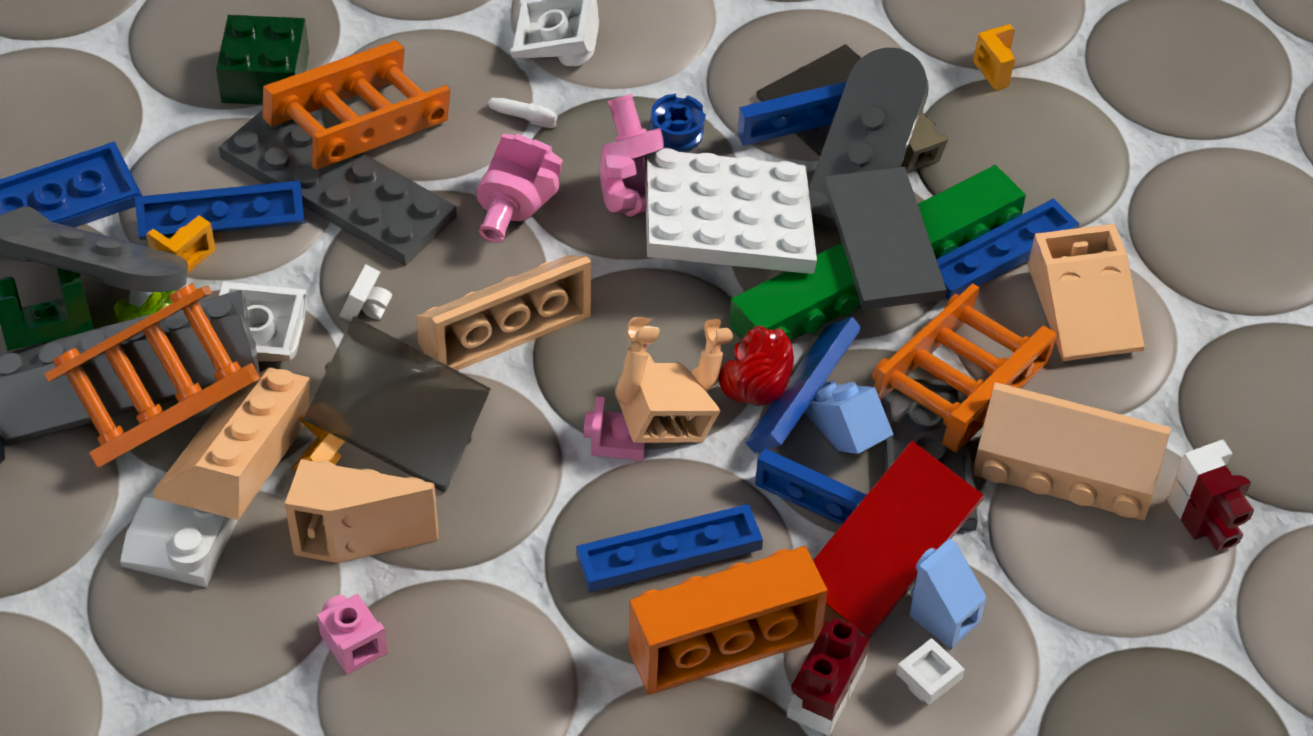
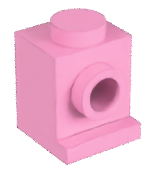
[317,594,388,675]

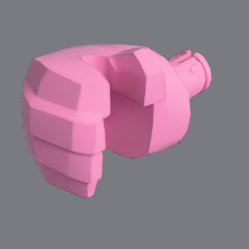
[599,94,664,218]
[477,134,563,243]

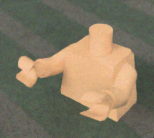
[615,317,733,443]

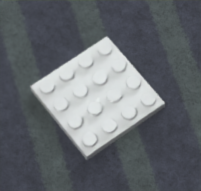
[645,148,817,274]

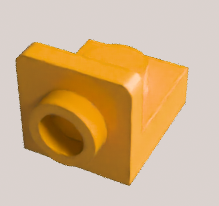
[973,24,1015,91]
[146,215,216,273]

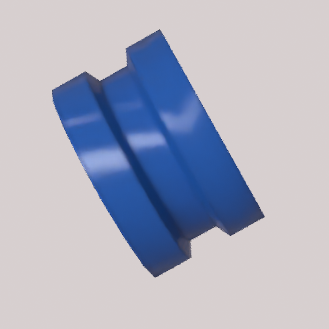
[650,93,706,152]

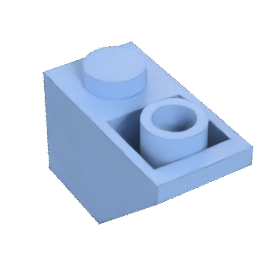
[804,380,894,454]
[909,538,987,649]

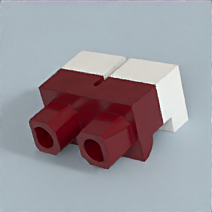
[1167,439,1254,552]
[786,618,870,736]

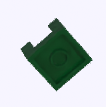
[0,268,94,351]

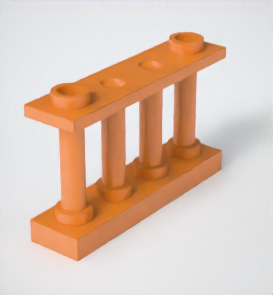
[263,40,450,170]
[44,283,260,468]
[872,283,1057,453]

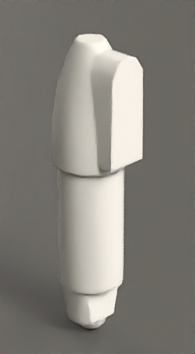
[488,97,558,128]

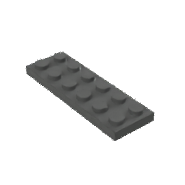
[219,109,457,266]

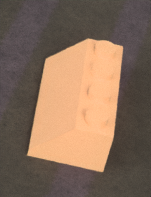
[416,255,591,378]
[153,367,310,520]
[973,382,1171,521]

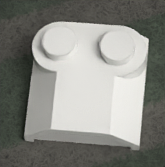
[510,0,599,66]
[219,281,307,361]
[120,492,238,588]

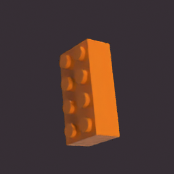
[628,546,828,695]

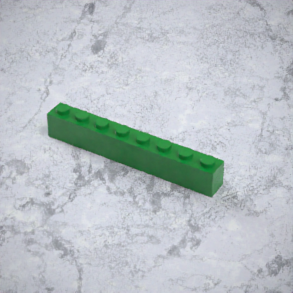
[729,164,1026,341]

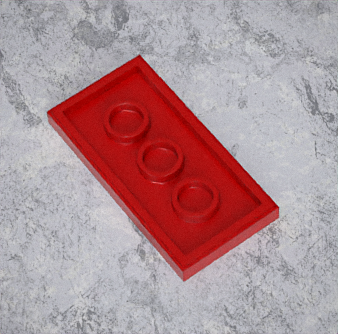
[813,441,984,639]

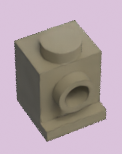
[901,112,948,173]

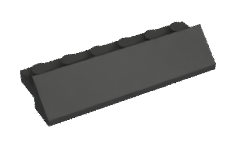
[0,290,260,445]

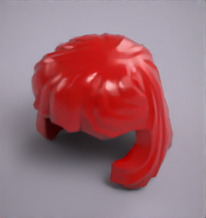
[718,326,794,406]

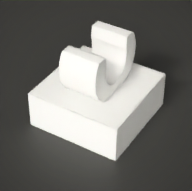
[339,264,393,324]
[896,638,965,705]

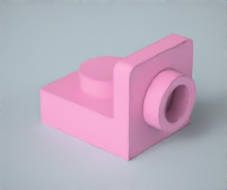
[584,396,646,461]

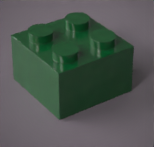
[216,15,310,105]

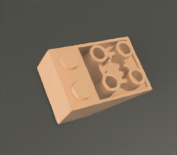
[1028,224,1145,362]
[285,459,439,563]

